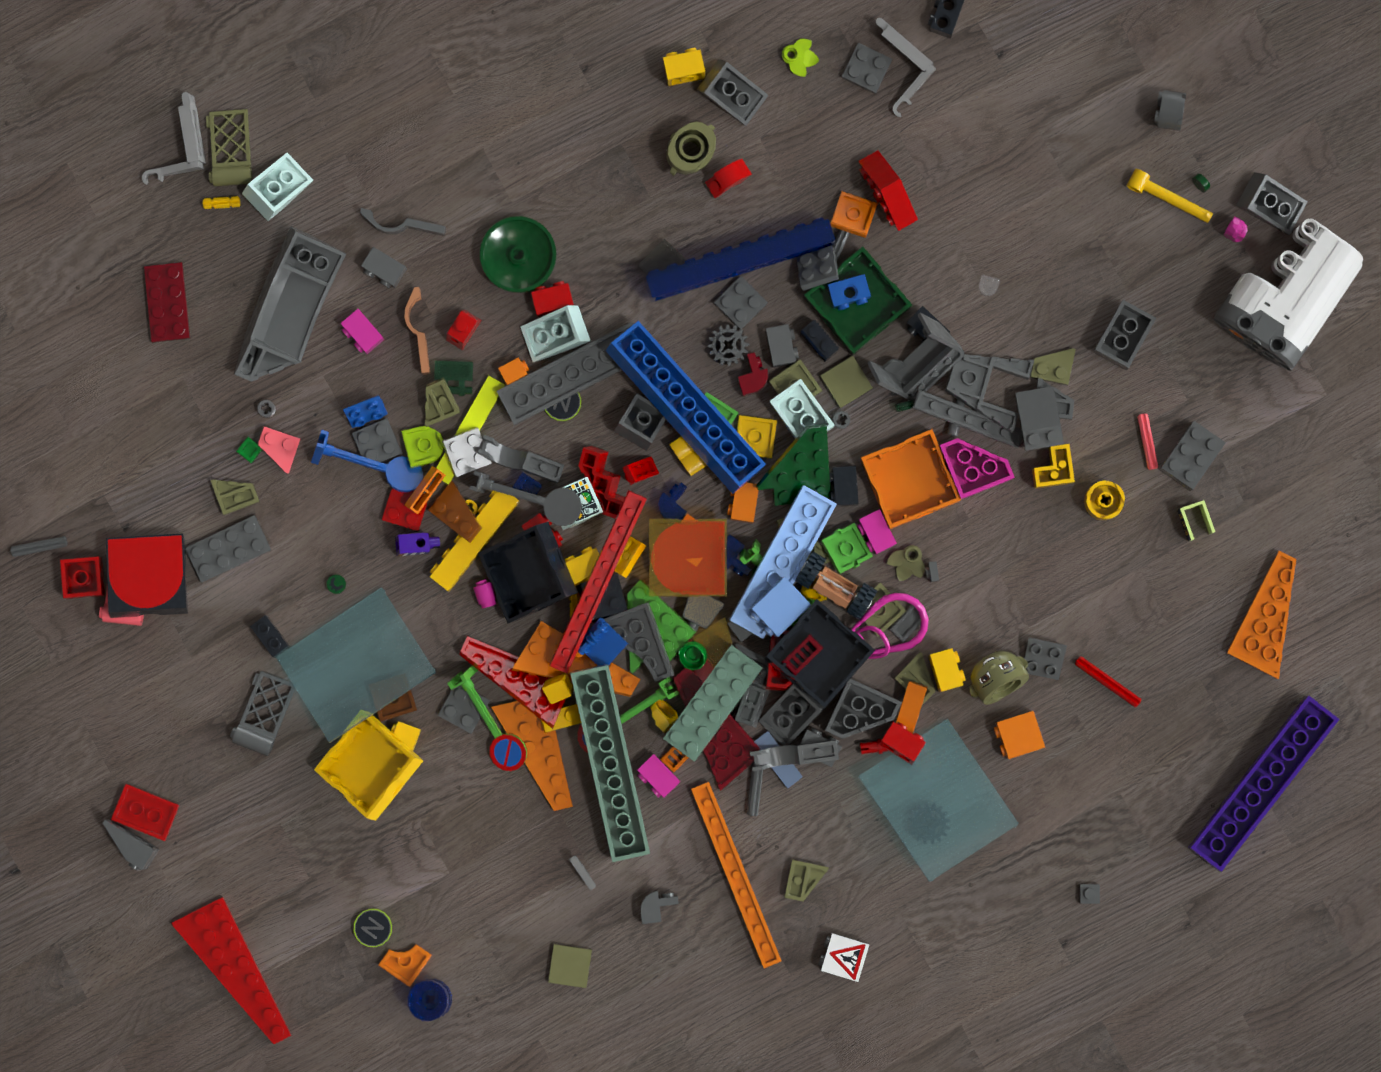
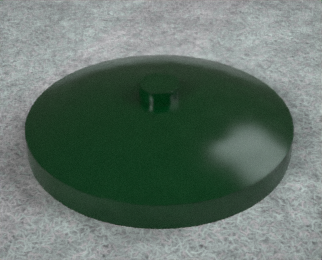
[480,216,557,293]

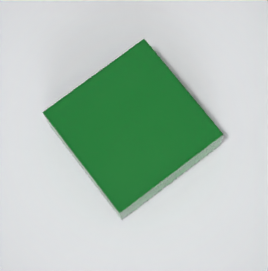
[236,437,262,464]

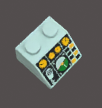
[547,477,603,530]

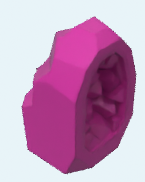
[1223,216,1248,242]

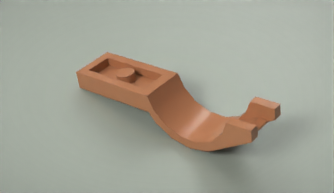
[404,287,431,375]

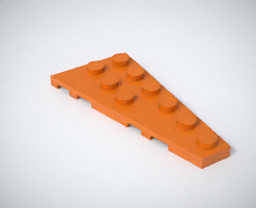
[512,621,641,697]
[491,701,573,811]

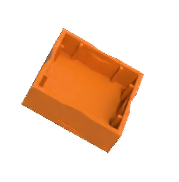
[860,429,961,530]

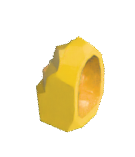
[650,700,678,733]

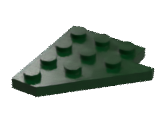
[756,424,831,506]

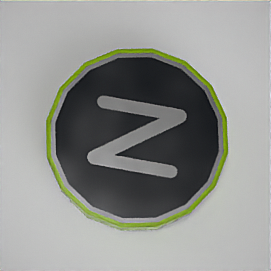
[545,393,581,421]
[354,909,392,947]

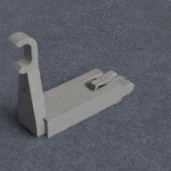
[876,18,936,117]
[142,92,206,185]

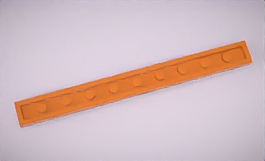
[691,782,781,968]

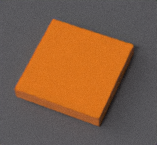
[830,191,878,238]

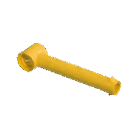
[1126,169,1213,223]

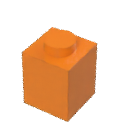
[498,357,529,385]

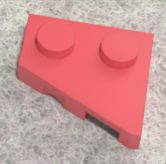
[257,426,300,474]

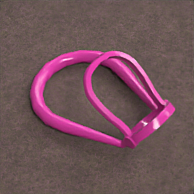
[851,593,929,659]

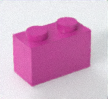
[341,309,385,354]
[857,509,897,555]
[637,754,681,798]

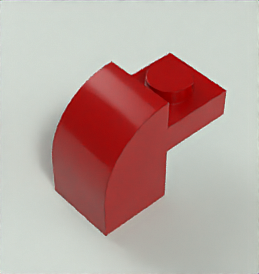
[705,159,752,198]

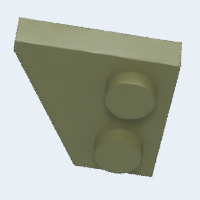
[1030,348,1076,385]
[425,377,460,427]
[211,480,260,515]
[894,652,936,705]
[784,860,829,902]

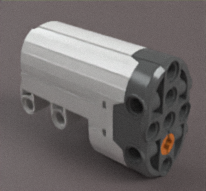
[1213,219,1363,371]

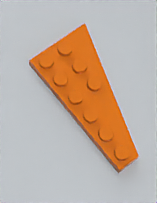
[1227,551,1296,679]

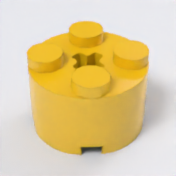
[1084,480,1125,520]

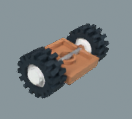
[795,552,878,620]

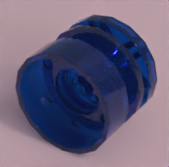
[408,979,452,1021]

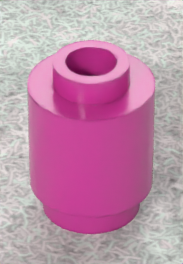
[473,579,497,609]

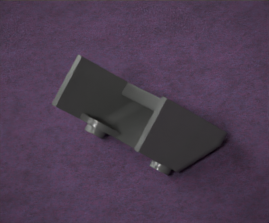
[867,313,964,400]

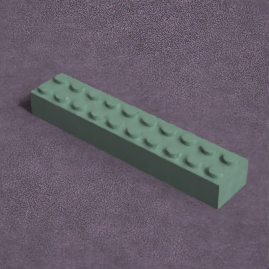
[570,664,650,862]

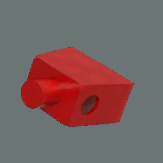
[446,310,482,351]

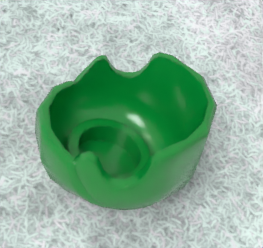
[678,641,707,670]

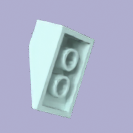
[242,153,313,221]
[521,305,590,362]
[770,379,835,439]

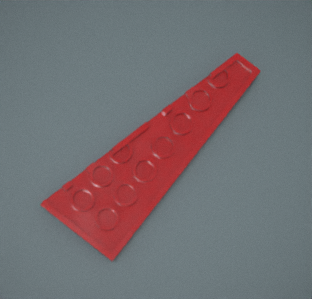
[172,897,292,1044]

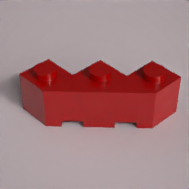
[578,446,625,519]

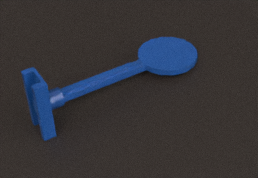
[311,430,423,492]

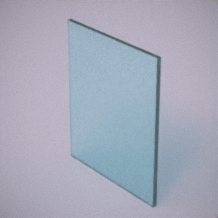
[276,587,436,743]
[858,719,1019,882]

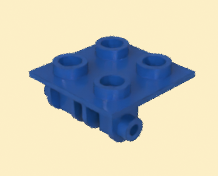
[343,395,388,428]
[578,617,628,666]

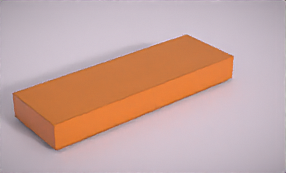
[896,681,928,734]

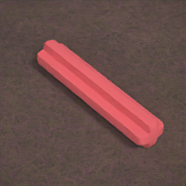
[1137,414,1158,470]

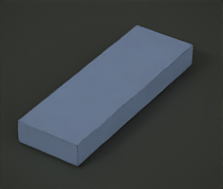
[755,731,803,789]

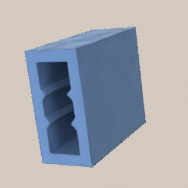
[749,577,811,637]

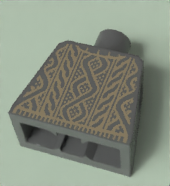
[682,595,724,636]

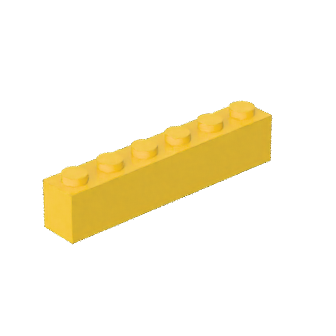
[430,490,520,592]

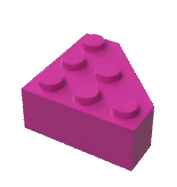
[939,438,1015,500]

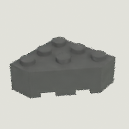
[825,679,902,739]

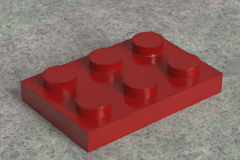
[111,784,180,841]

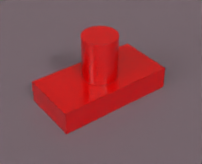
[623,456,660,485]

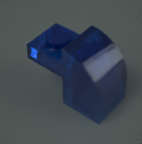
[659,482,687,525]
[725,534,752,577]

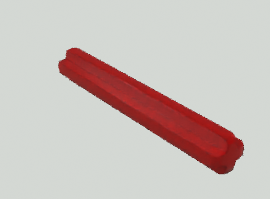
[1075,656,1141,707]

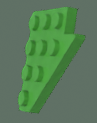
[627,580,696,673]

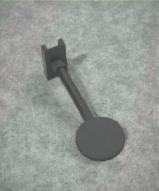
[470,471,582,526]

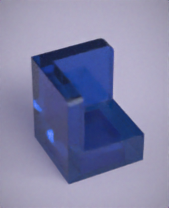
[512,472,542,495]

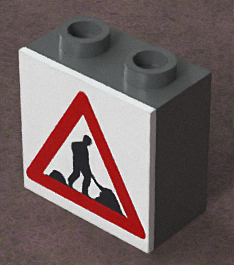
[818,933,869,982]

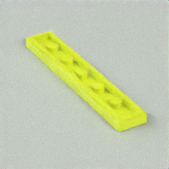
[435,376,506,485]

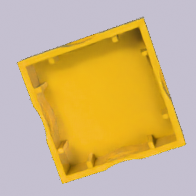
[314,710,423,821]

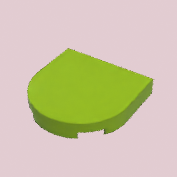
[401,426,444,468]

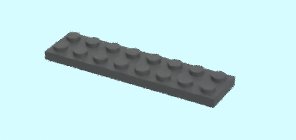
[497,321,634,426]

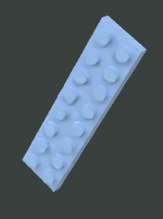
[729,485,837,639]

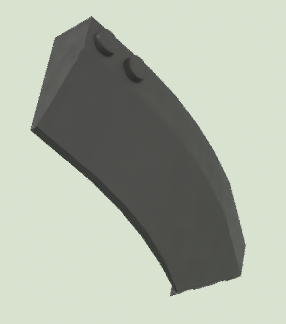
[234,226,346,382]

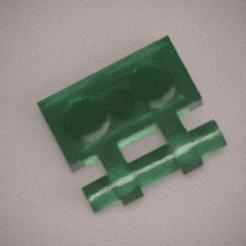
[434,361,474,396]

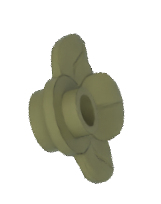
[887,545,925,581]

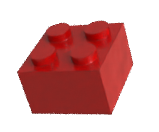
[60,556,105,599]

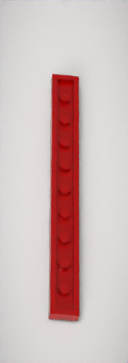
[549,490,647,674]

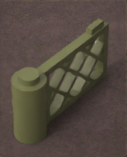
[206,109,253,187]

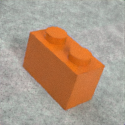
[728,483,759,523]

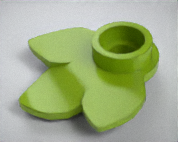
[782,39,819,77]

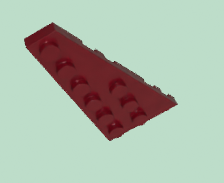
[673,668,761,791]

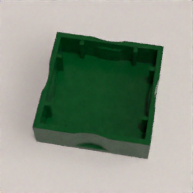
[804,247,912,356]

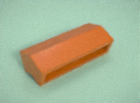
[405,466,446,514]

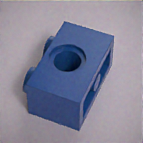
[827,274,871,310]

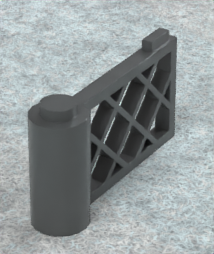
[230,671,297,756]

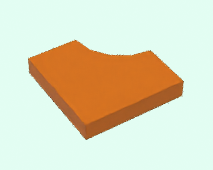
[378,944,432,987]

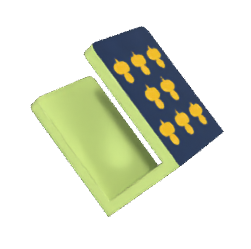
[1177,500,1215,542]

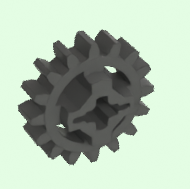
[708,324,750,366]

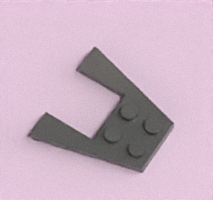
[945,354,1034,433]

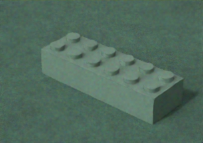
[663,645,764,762]

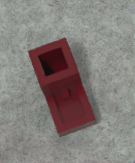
[738,352,768,397]

